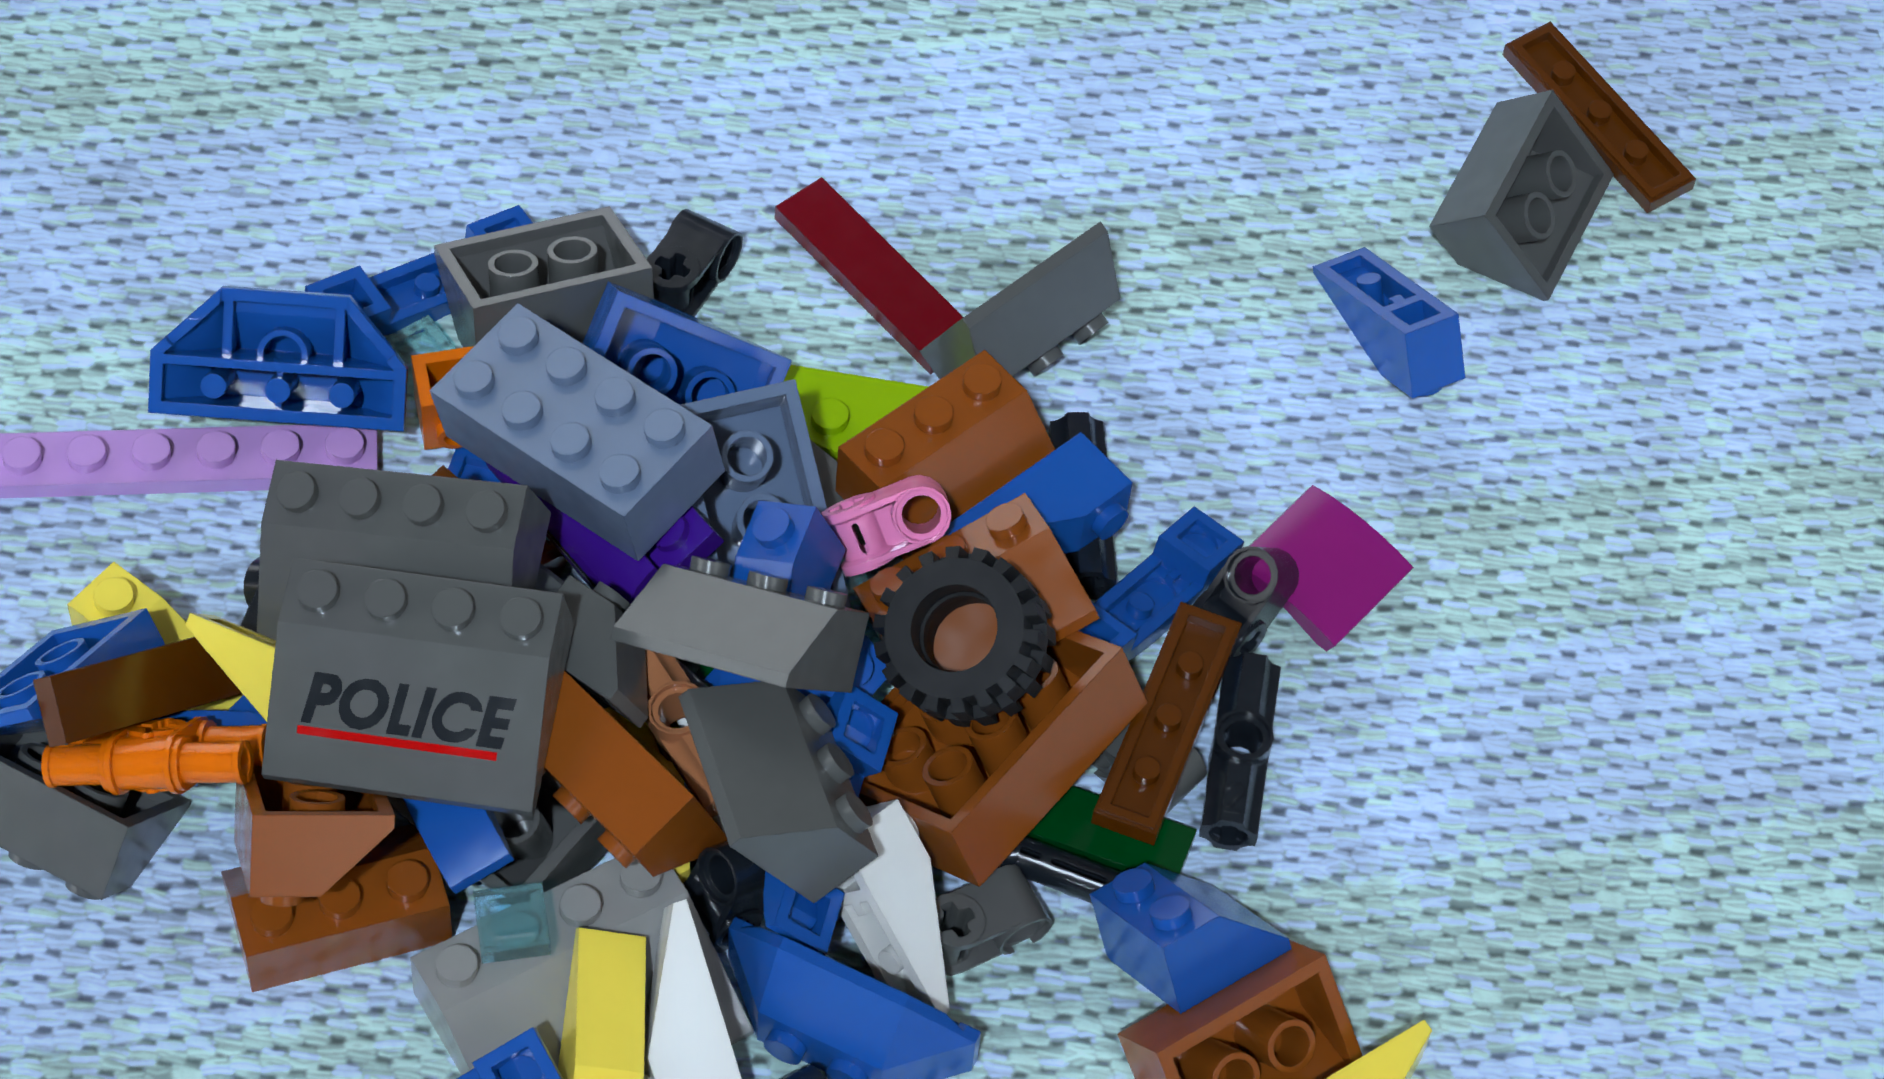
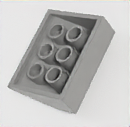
[410,858,753,1075]

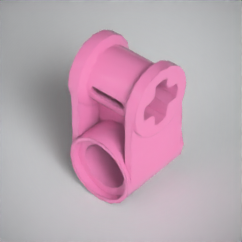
[821,475,952,577]

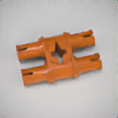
[41,716,267,795]

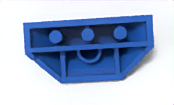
[148,286,408,432]
[728,917,981,1079]

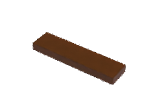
[1502,21,1696,213]
[1091,602,1242,846]
[33,637,242,747]

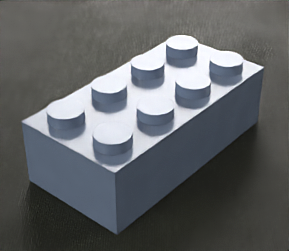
[429,303,725,561]
[681,379,851,608]

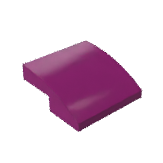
[1249,485,1414,652]

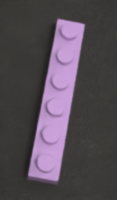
[0,425,378,498]

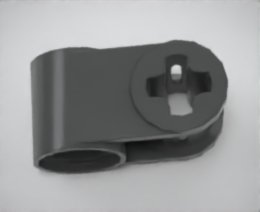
[936,864,1052,976]

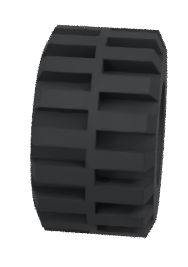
[873,546,1056,727]

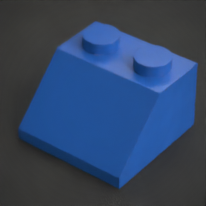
[1089,863,1291,1014]

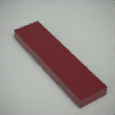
[774,177,963,375]

